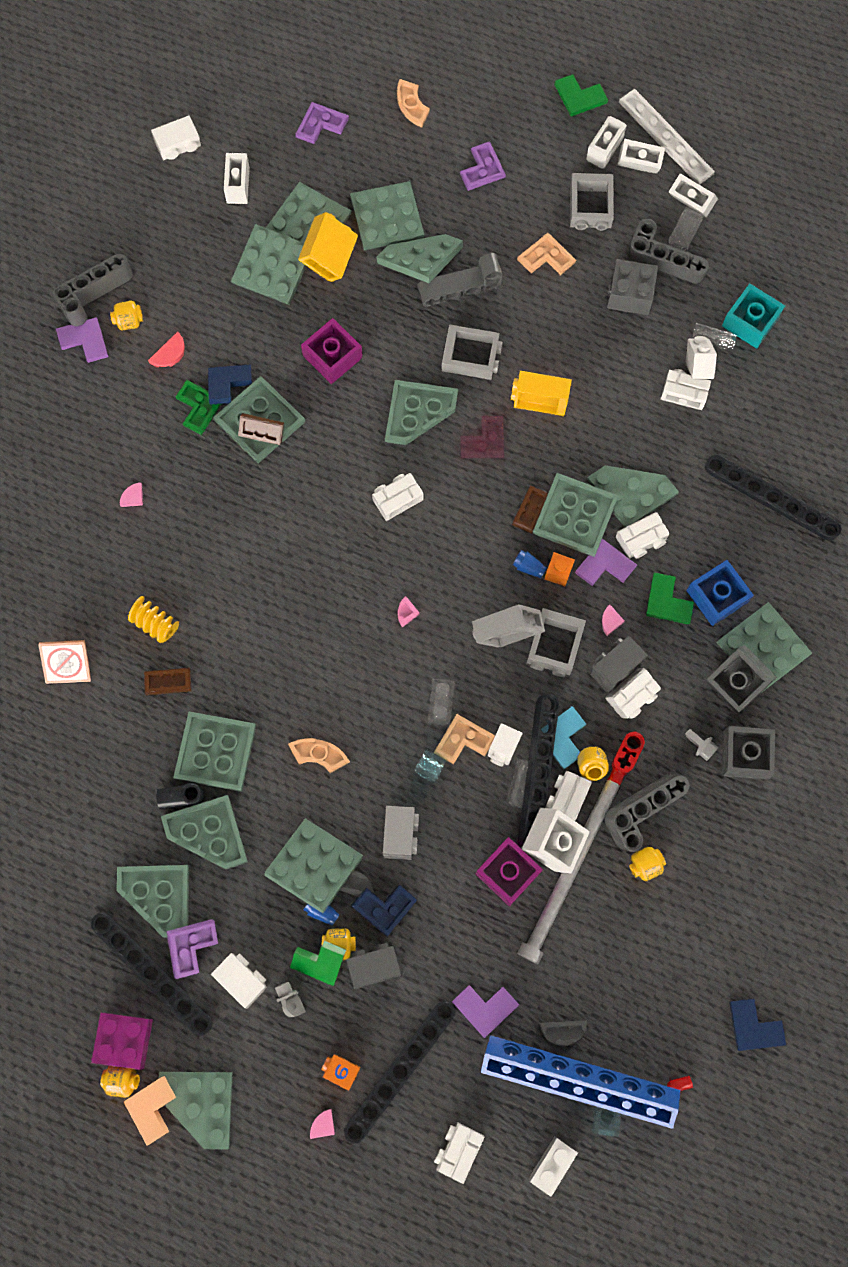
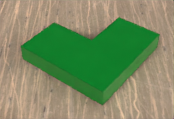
[554,74,608,117]
[176,380,222,435]
[646,572,694,624]
[290,941,346,986]

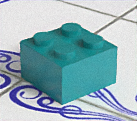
[722,283,785,349]

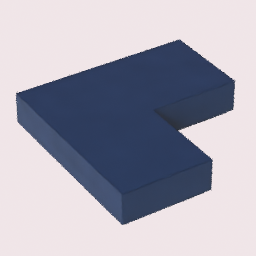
[208,365,252,404]
[351,884,417,937]
[729,999,786,1051]

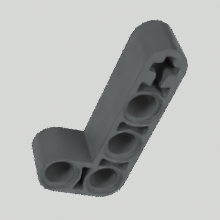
[628,219,709,283]
[417,253,503,307]
[53,254,133,326]
[604,774,689,852]

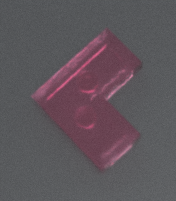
[460,416,504,458]

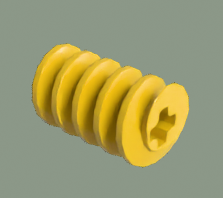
[128,596,179,643]

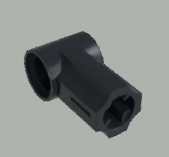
[156,783,205,809]

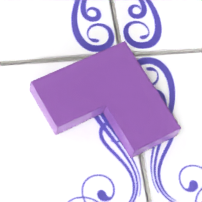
[295,102,349,144]
[460,141,506,191]
[56,317,108,363]
[575,539,637,586]
[166,919,218,979]
[452,985,519,1038]

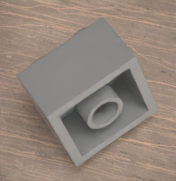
[383,806,419,860]

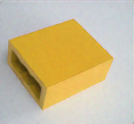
[298,212,358,282]

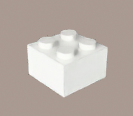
[522,808,590,874]

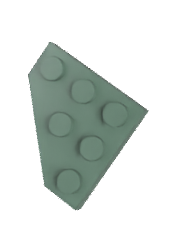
[377,234,463,283]
[385,380,458,445]
[587,466,679,527]
[161,795,248,869]
[117,865,189,938]
[159,1072,233,1149]

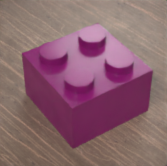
[301,318,363,384]
[475,837,543,907]
[91,1013,153,1070]

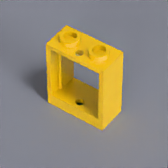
[511,371,572,416]

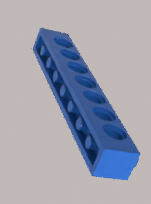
[481,1035,680,1129]

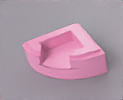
[120,483,143,507]
[397,596,420,627]
[602,605,624,636]
[310,1109,335,1139]

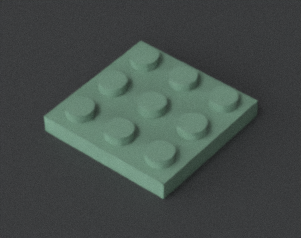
[350,181,424,250]
[266,182,351,243]
[231,224,306,305]
[213,376,305,463]
[533,473,618,557]
[716,602,812,694]
[173,712,256,792]
[265,818,363,913]

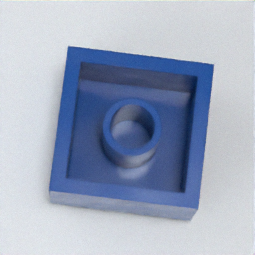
[686,560,754,626]

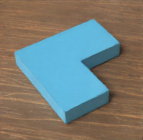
[541,706,586,770]

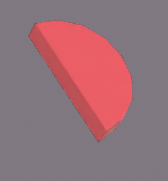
[148,332,185,367]

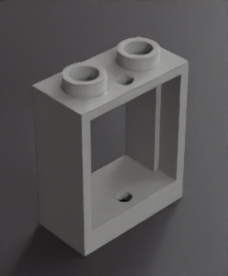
[570,173,614,231]
[442,325,502,380]
[472,604,545,648]
[527,608,586,677]

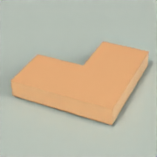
[517,233,576,275]
[434,714,495,765]
[124,1076,176,1145]

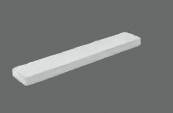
[619,89,715,185]

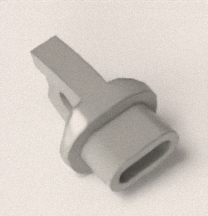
[685,729,719,761]
[275,982,306,1017]

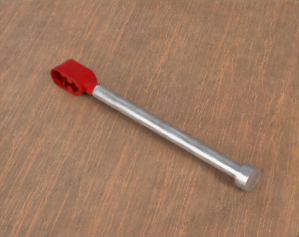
[517,732,645,964]

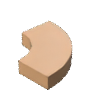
[397,79,430,127]
[288,738,350,773]

